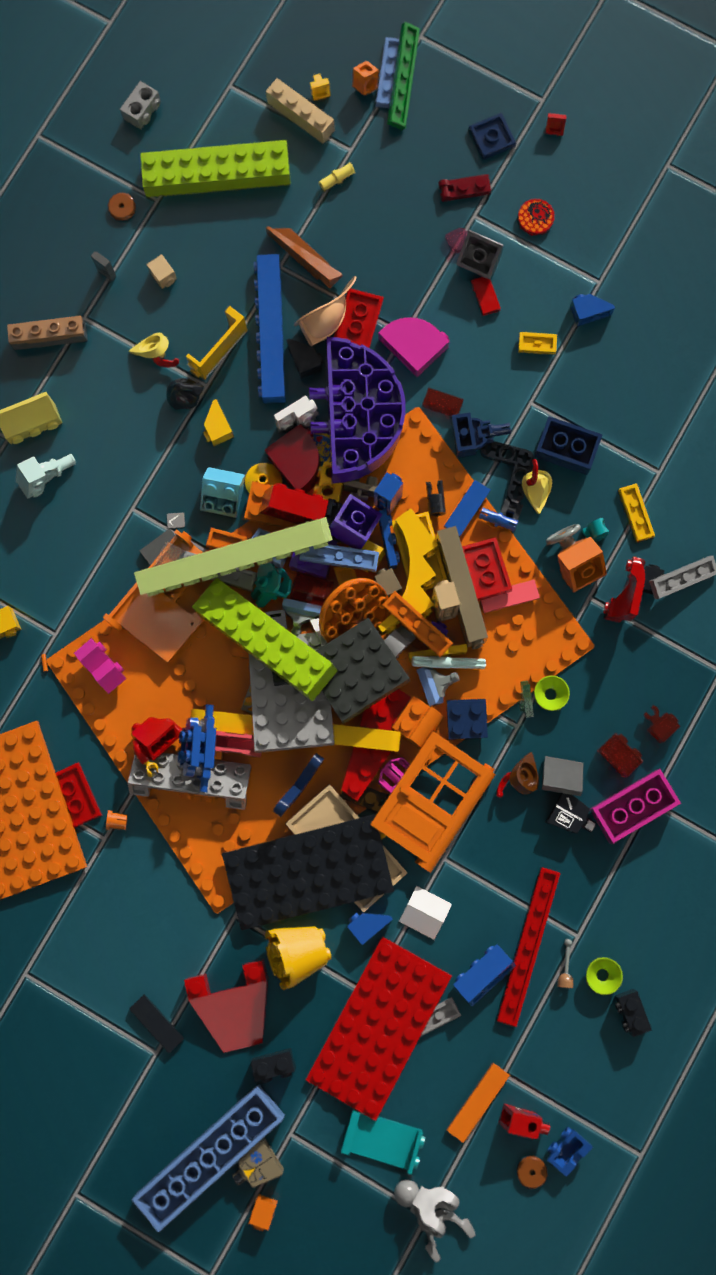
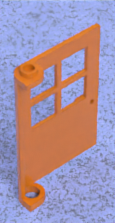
[103,529,232,663]
[370,731,495,873]

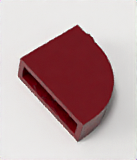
[264,424,321,494]

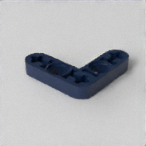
[273,753,324,817]

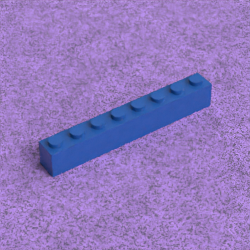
[254,254,286,403]

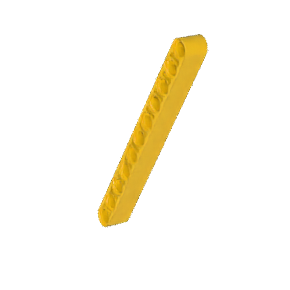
[190,709,401,752]

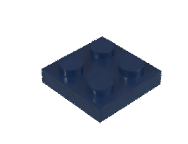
[447,699,488,740]

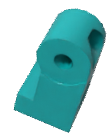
[581,518,609,543]

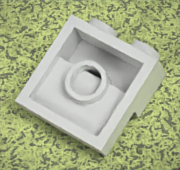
[274,396,318,433]

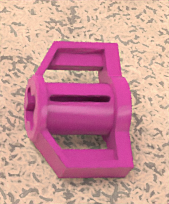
[378,757,410,794]

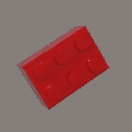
[259,483,329,525]

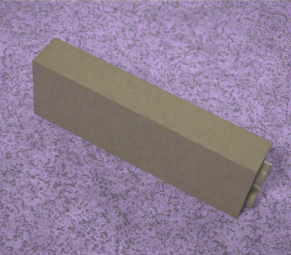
[436,526,488,650]

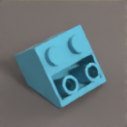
[200,467,245,518]

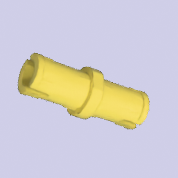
[319,163,355,192]

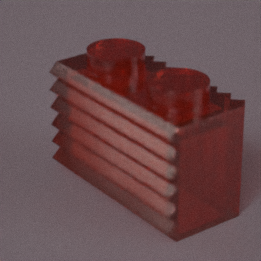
[290,572,334,606]
[597,733,643,778]

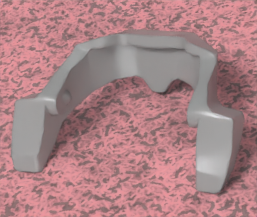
[425,1209,475,1262]

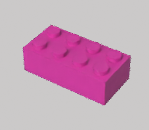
[590,769,681,843]

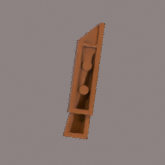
[266,227,343,288]

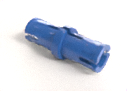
[479,507,519,532]

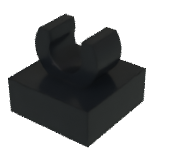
[501,499,523,520]

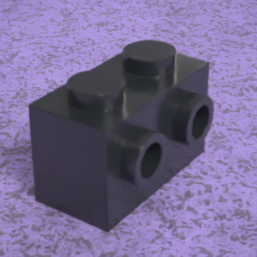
[614,989,652,1037]
[251,1048,296,1083]

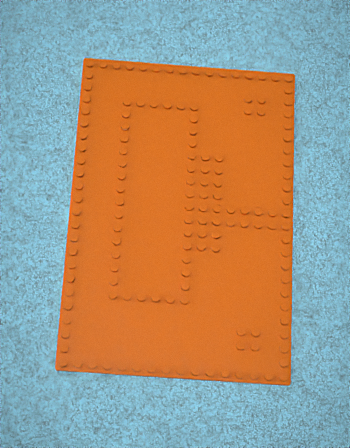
[47,407,594,913]

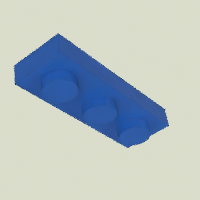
[378,509,400,569]

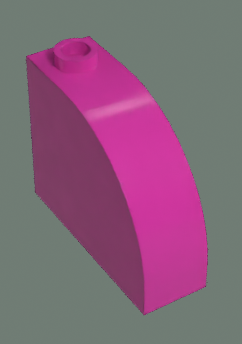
[378,318,450,377]

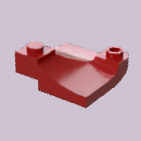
[603,557,646,623]

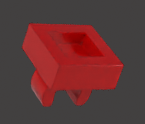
[545,113,566,136]

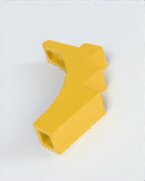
[378,509,438,635]

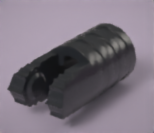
[426,480,446,516]

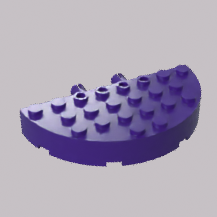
[309,337,406,484]

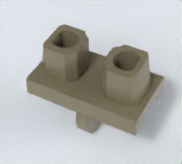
[344,476,377,501]

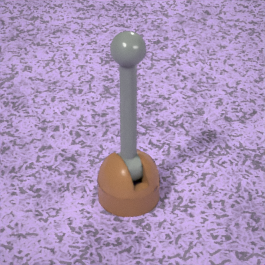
[557,939,574,988]

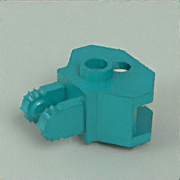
[251,563,292,608]

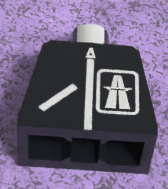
[545,793,596,834]

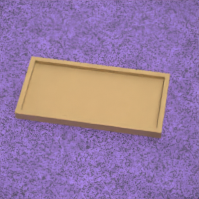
[285,784,407,913]

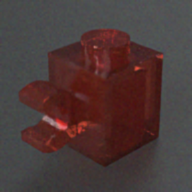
[643,705,680,744]

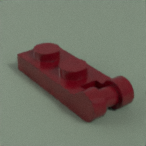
[438,174,491,201]

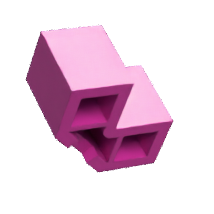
[74,638,126,694]

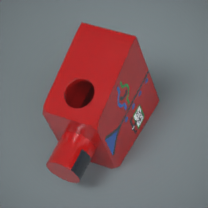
[499,1103,550,1139]

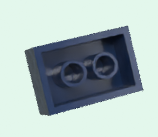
[534,416,603,475]

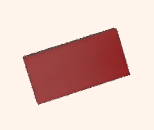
[471,277,501,316]

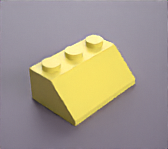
[0,392,62,444]

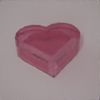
[445,228,467,253]

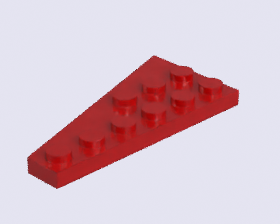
[341,689,411,802]

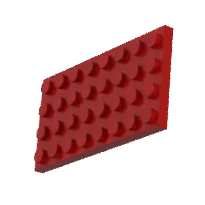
[306,936,452,1121]

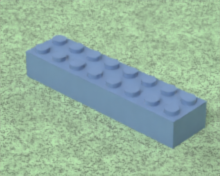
[132,1084,284,1232]

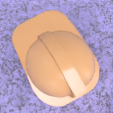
[294,276,356,347]

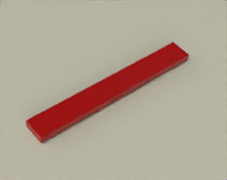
[497,867,560,1027]

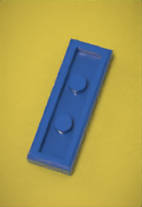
[444,480,491,538]

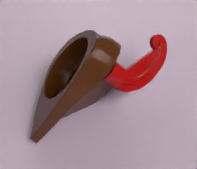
[497,752,539,798]

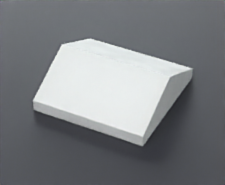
[399,886,452,939]

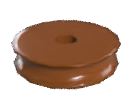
[108,193,136,221]
[517,1156,548,1189]

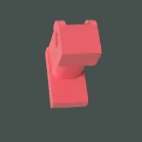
[215,731,262,758]

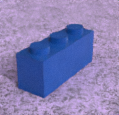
[374,472,403,515]
[453,944,516,1006]

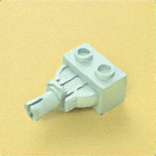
[16,454,76,499]

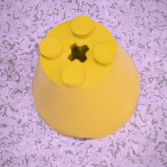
[265,926,331,990]

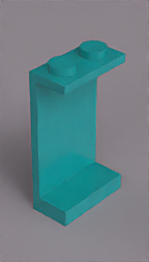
[341,1109,425,1175]

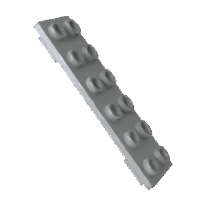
[128,753,251,810]

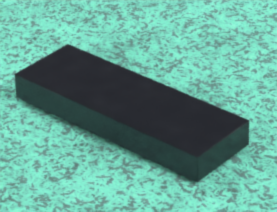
[129,994,184,1053]

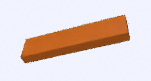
[382,591,453,657]
[447,1063,510,1143]

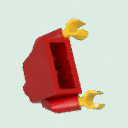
[131,717,182,777]

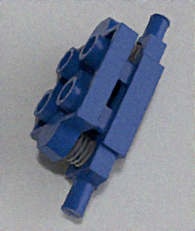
[178,705,216,792]

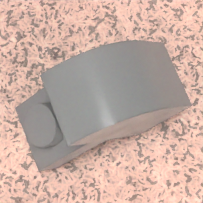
[384,625,415,659]

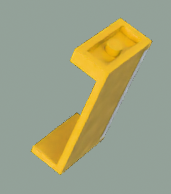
[186,306,248,380]

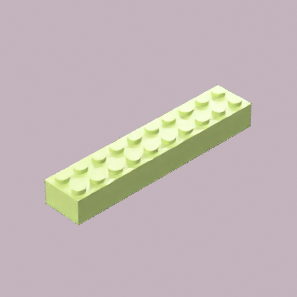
[134,517,333,597]

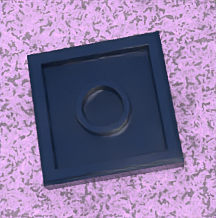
[468,113,517,160]

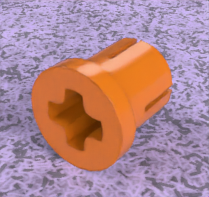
[105,810,128,830]

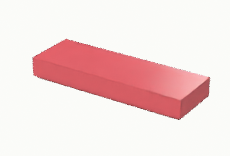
[480,580,540,613]

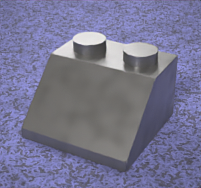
[456,230,503,279]

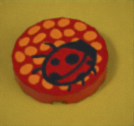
[518,199,554,236]

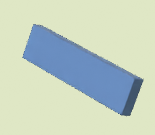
[376,37,399,108]
[299,544,379,572]

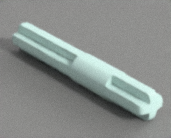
[412,656,486,669]

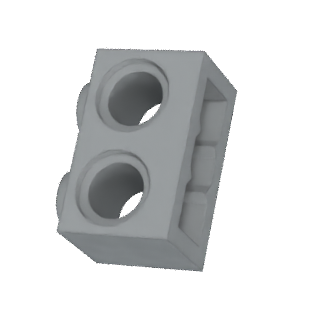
[120,81,161,129]

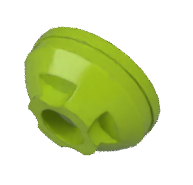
[534,675,570,711]
[586,957,623,995]

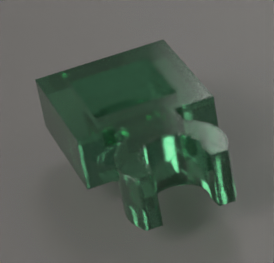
[519,681,534,718]

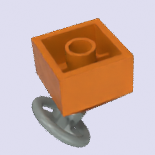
[546,524,607,593]

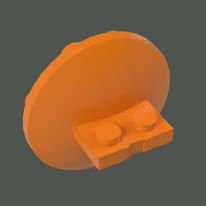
[319,578,389,643]

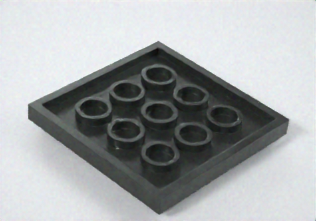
[316,618,411,724]

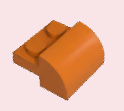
[391,696,444,749]

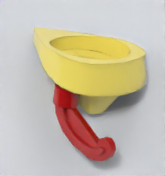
[129,333,179,368]
[522,459,552,514]

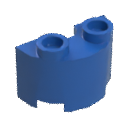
[547,1127,593,1177]

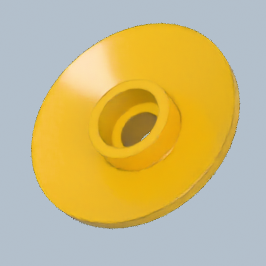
[245,463,282,493]

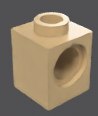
[147,254,177,288]

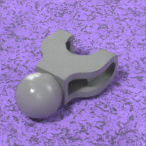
[394,1179,460,1238]

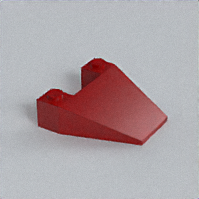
[184,959,268,1053]

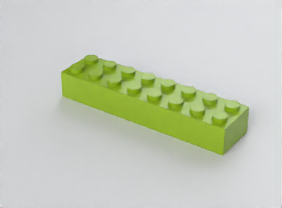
[141,140,291,197]
[192,577,337,702]

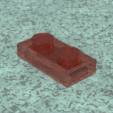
[422,388,464,417]

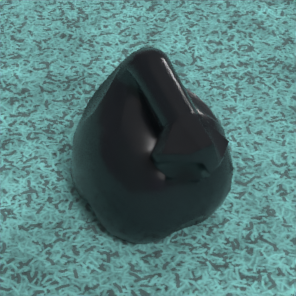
[166,378,203,410]

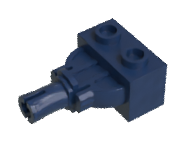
[451,412,511,458]

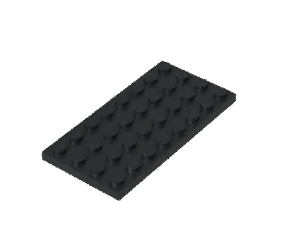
[222,814,394,931]

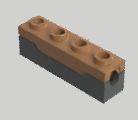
[7,316,88,350]

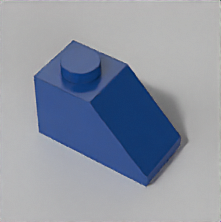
[570,294,615,326]
[347,913,393,945]

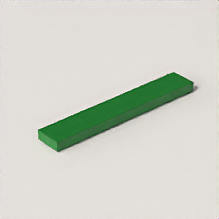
[387,22,420,130]

